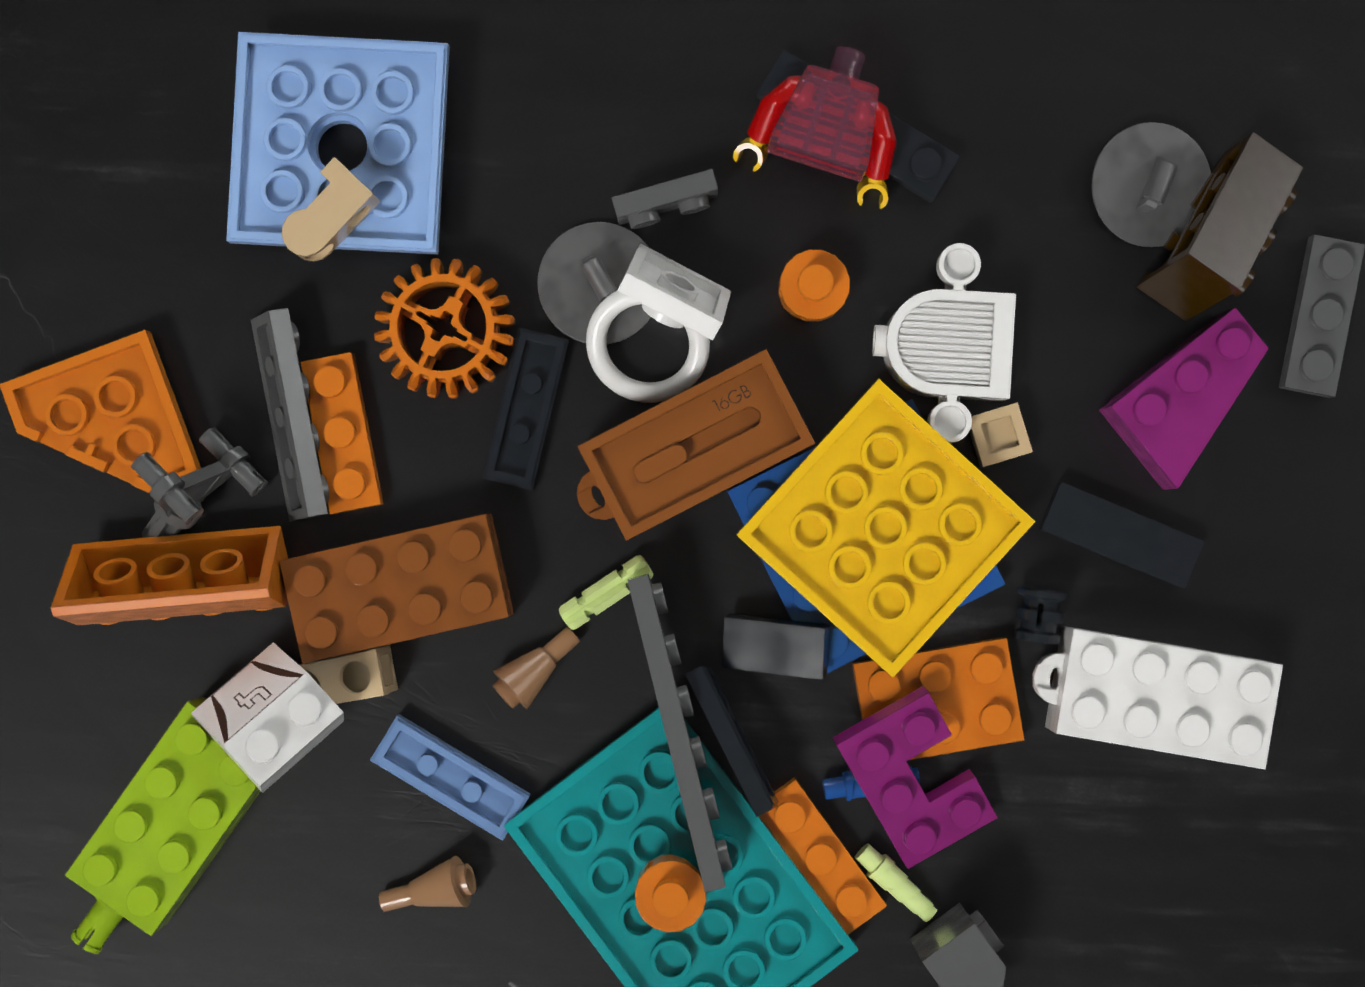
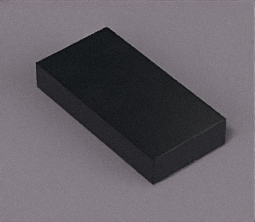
[722,613,830,680]

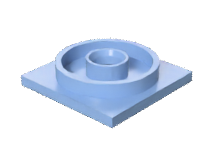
[226,32,450,255]

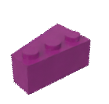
[1099,307,1269,490]

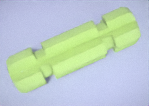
[559,555,653,630]

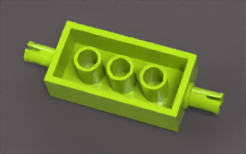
[65,696,261,954]

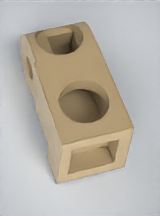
[281,157,381,262]
[299,644,398,704]

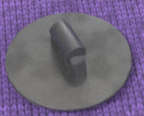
[1091,122,1211,247]
[537,222,651,344]

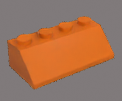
[50,526,288,625]

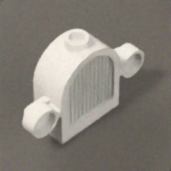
[872,243,1016,443]

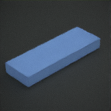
[370,714,531,841]

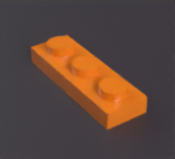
[301,352,384,514]
[759,777,887,934]

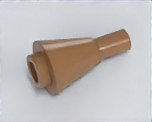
[492,626,580,710]
[379,856,476,912]

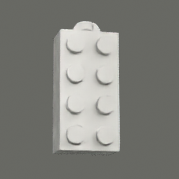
[1032,626,1283,770]

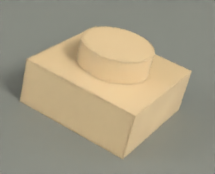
[969,402,1033,468]

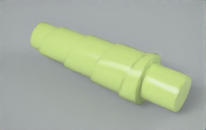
[855,843,937,922]

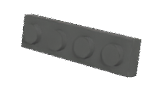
[251,308,329,522]

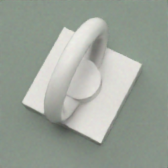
[586,243,731,403]

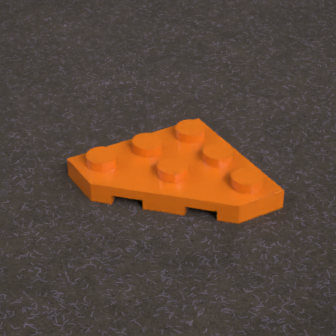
[0,330,201,493]

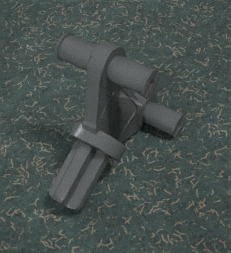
[131,427,268,538]

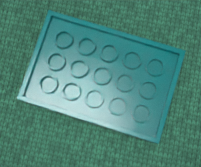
[504,707,859,987]

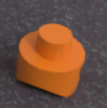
[778,250,850,321]
[635,854,706,932]

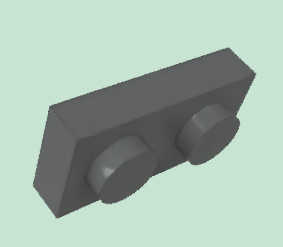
[611,169,718,229]

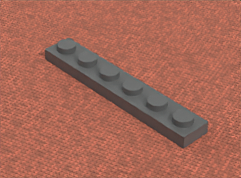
[627,574,733,892]

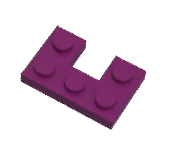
[832,686,998,869]

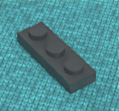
[1278,234,1365,398]

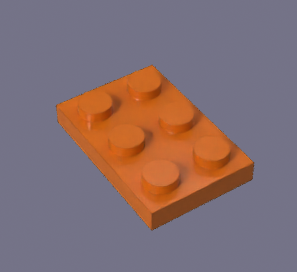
[852,637,1024,760]

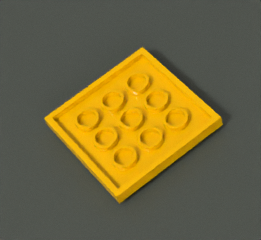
[736,379,1036,678]

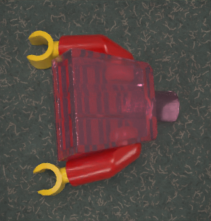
[733,46,897,209]

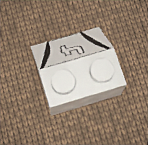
[191,642,344,793]

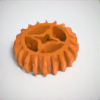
[374,258,515,399]

